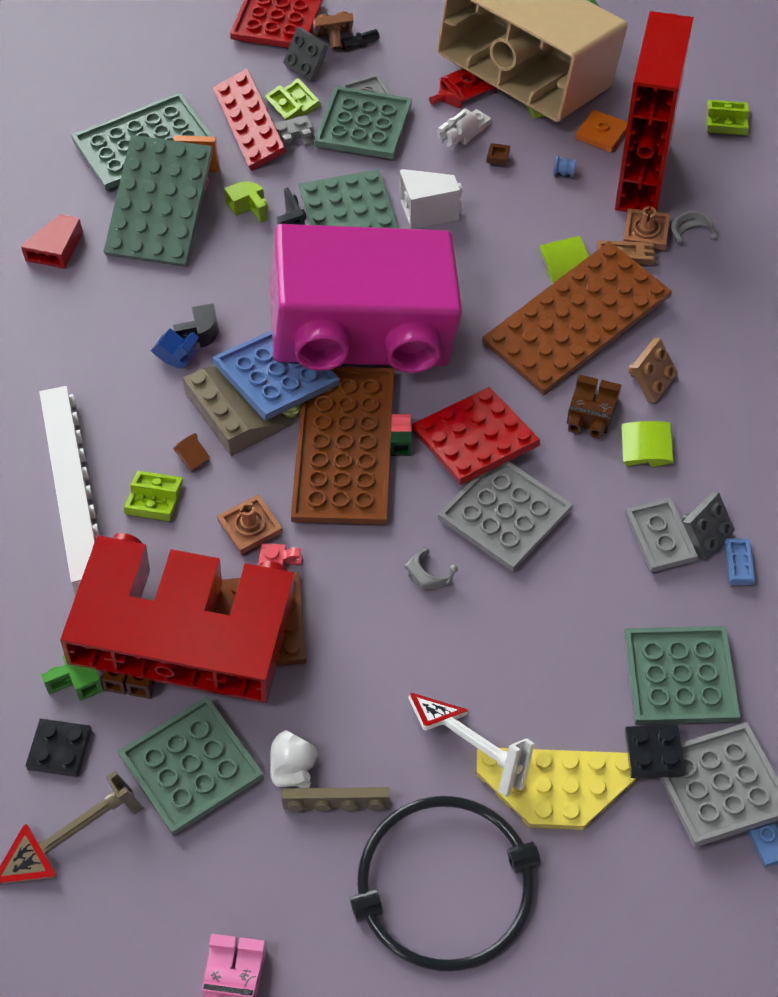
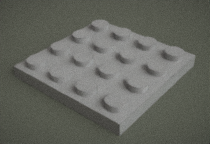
[438,461,573,572]
[659,722,778,848]

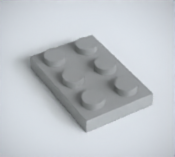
[625,497,698,573]

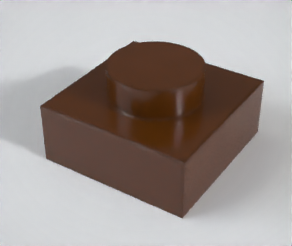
[487,143,511,166]

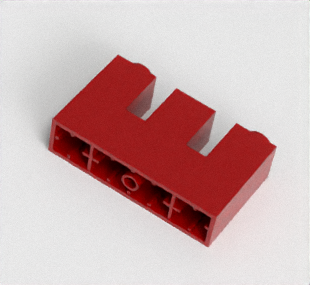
[615,11,694,212]
[60,533,295,703]

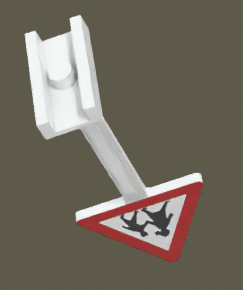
[408,693,535,797]

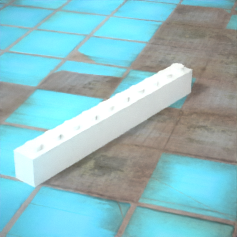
[39,386,99,594]

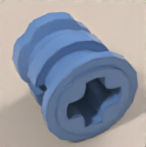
[553,155,577,178]

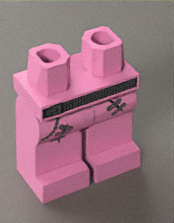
[202,934,267,997]

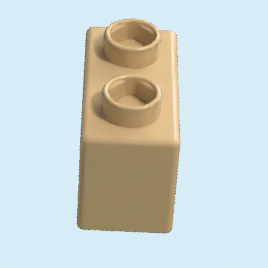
[437,0,628,122]

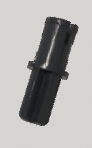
[341,29,380,51]

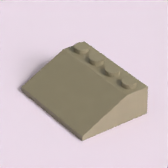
[183,366,290,456]

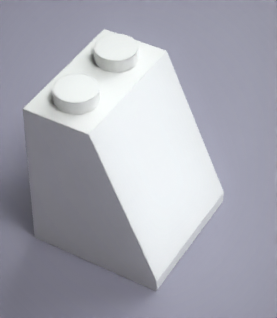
[400,169,463,229]

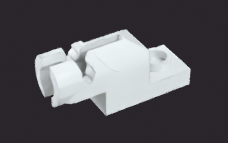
[437,108,491,146]

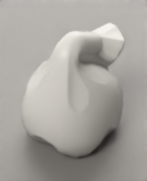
[270,730,317,788]

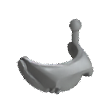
[671,211,718,243]
[404,548,458,590]

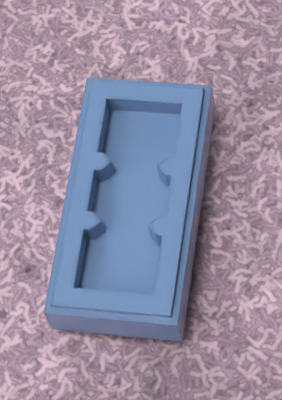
[724,539,755,585]
[747,822,778,868]

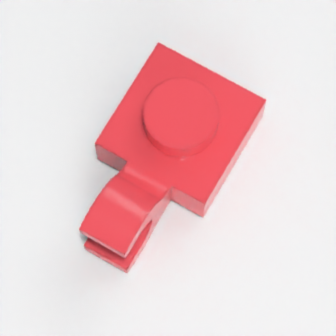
[258,543,302,566]

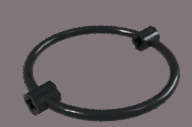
[350,796,541,971]

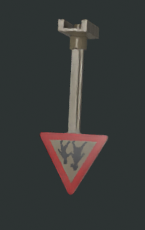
[0,771,143,885]

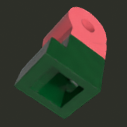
[390,414,411,456]

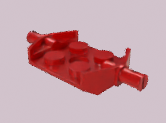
[429,68,497,109]

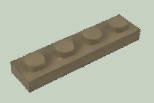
[281,787,390,812]

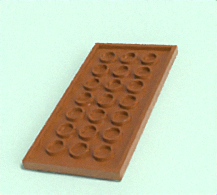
[482,241,672,395]
[291,367,394,525]

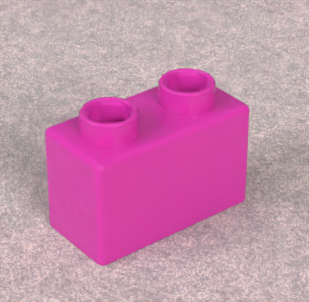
[269,224,462,373]

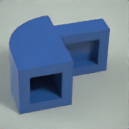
[150,328,199,368]

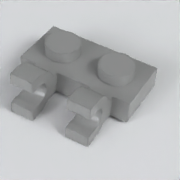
[274,115,313,152]

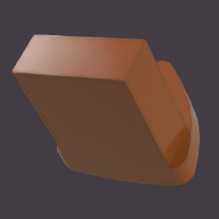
[173,433,210,471]

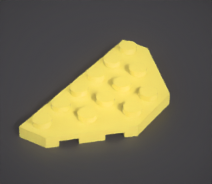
[476,748,636,830]

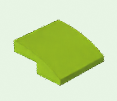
[264,78,321,121]
[707,100,749,135]
[539,235,589,284]
[621,421,674,467]
[124,470,183,521]

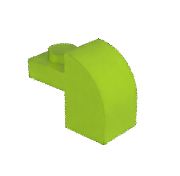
[224,181,269,223]

